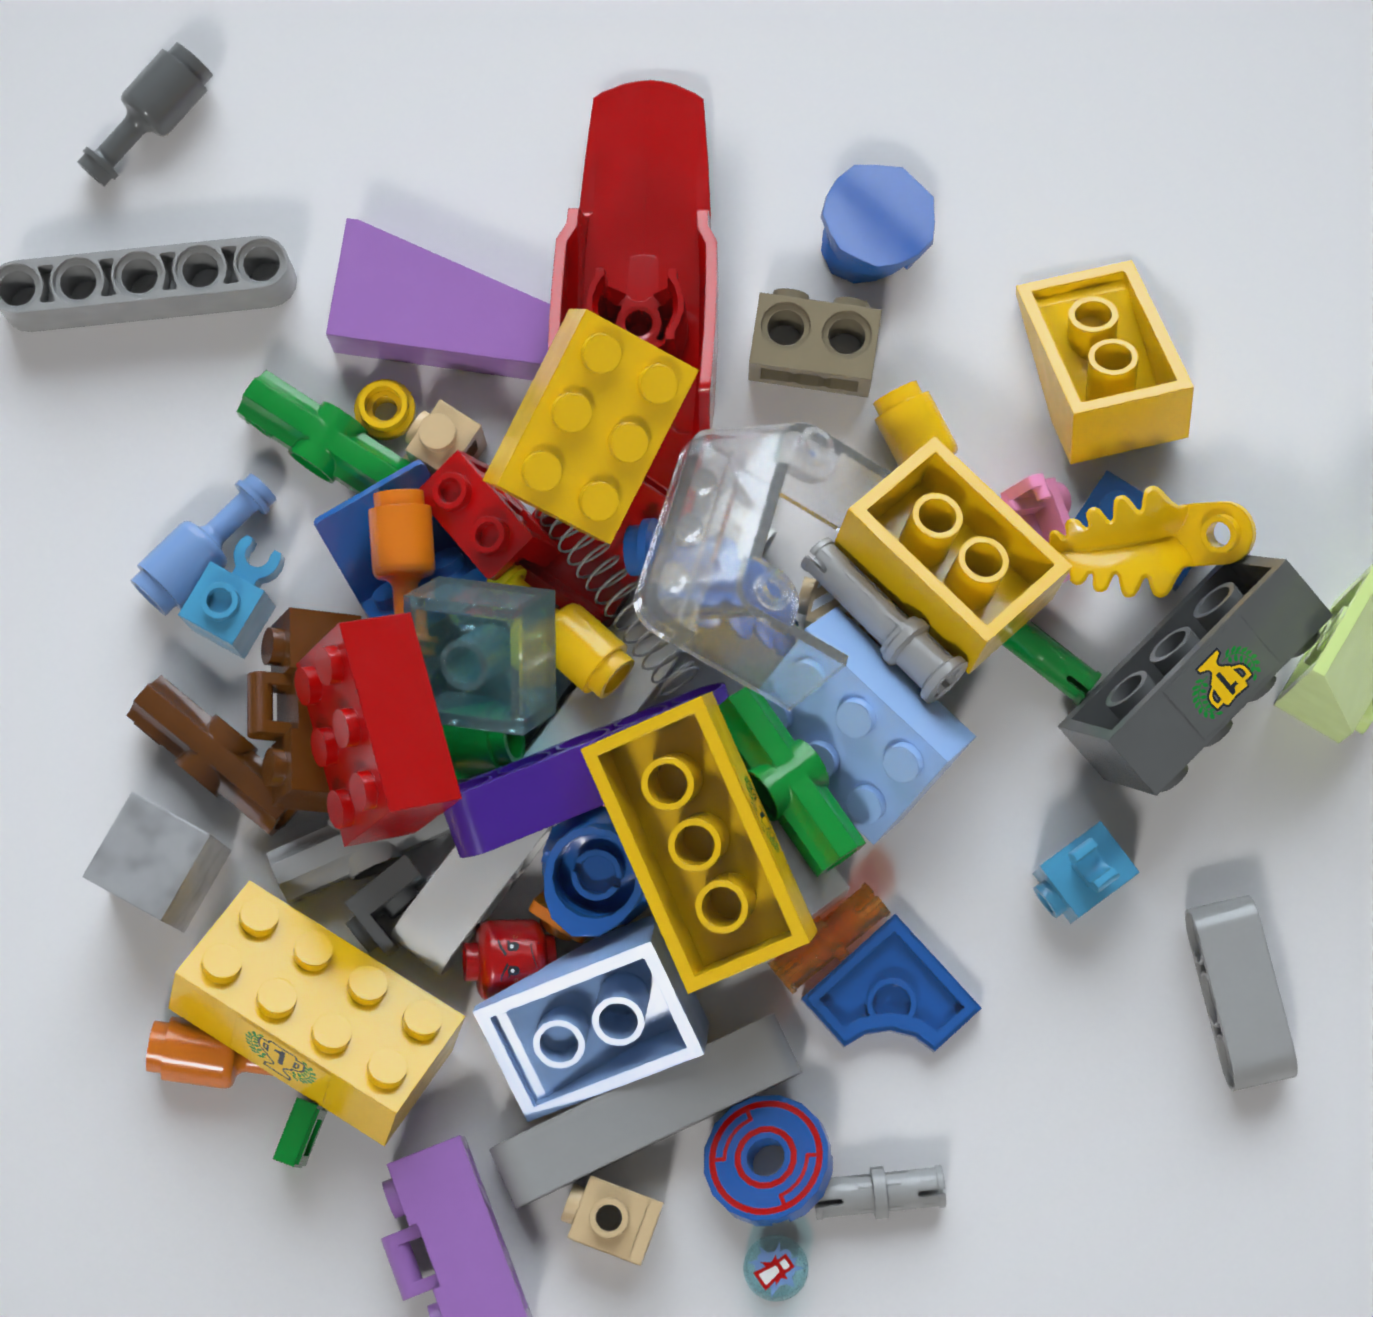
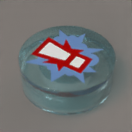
[743,1235,808,1301]

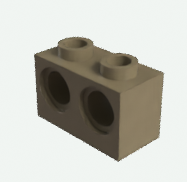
[748,288,882,398]

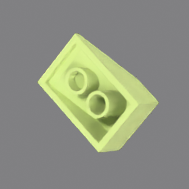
[1274,564,1373,743]

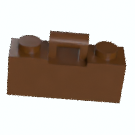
[247,607,361,813]

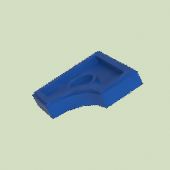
[801,914,982,1053]

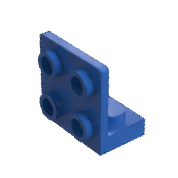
[314,460,487,626]

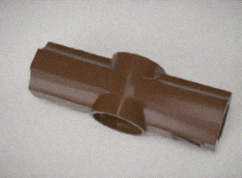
[126,675,298,837]

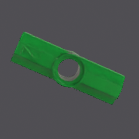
[236,370,411,494]
[719,684,866,877]

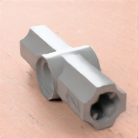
[266,813,451,904]

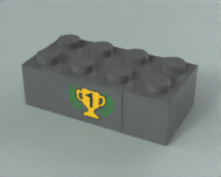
[1057,555,1333,796]

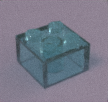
[404,576,556,736]

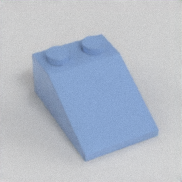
[473,914,709,1122]

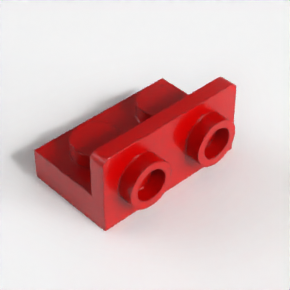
[419,450,561,581]

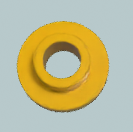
[354,379,416,440]

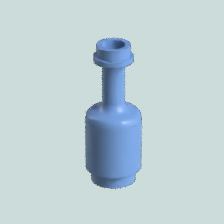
[130,473,277,616]

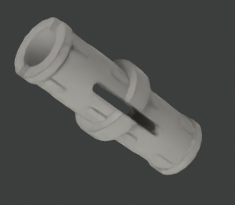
[815,1165,946,1220]

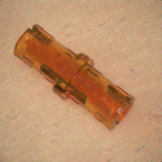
[767,882,891,994]

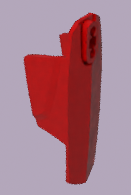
[548,80,718,536]

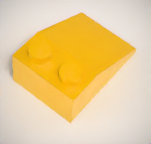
[1016,260,1194,465]

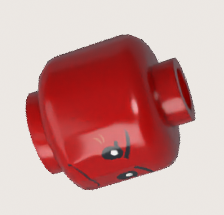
[462,919,557,1000]

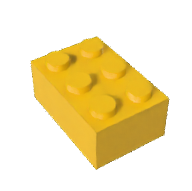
[482,309,699,544]
[834,436,1072,674]

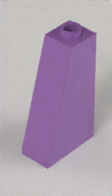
[326,218,550,380]

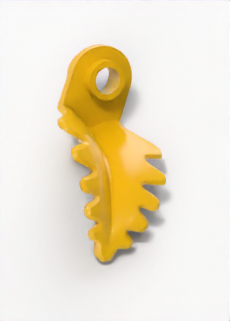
[1048,486,1256,598]

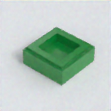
[273,1097,327,1168]

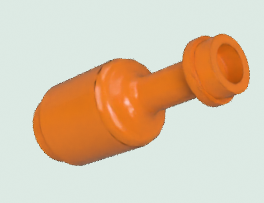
[368,489,436,657]
[146,1016,273,1089]

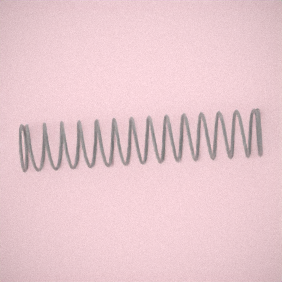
[535,509,699,695]

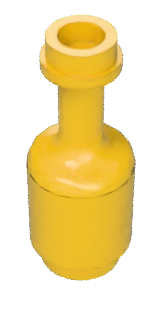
[873,380,958,466]
[485,563,635,699]

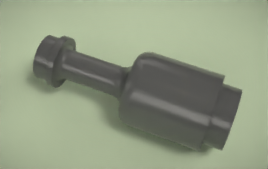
[77,42,213,187]

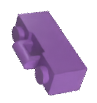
[381,1135,533,1317]

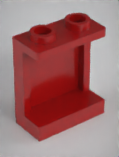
[515,474,689,628]

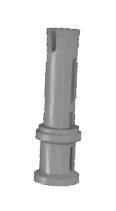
[801,537,968,704]

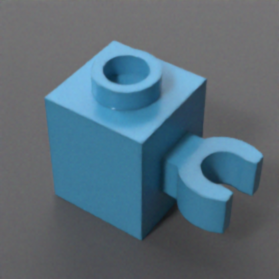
[178,535,285,660]
[1032,821,1140,924]

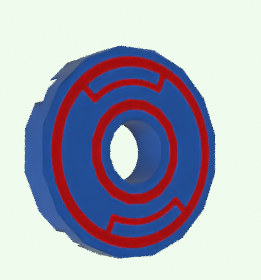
[704,1095,833,1226]

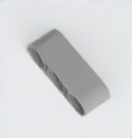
[1185,895,1298,1091]

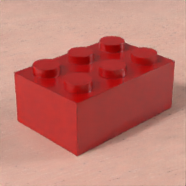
[294,612,462,847]

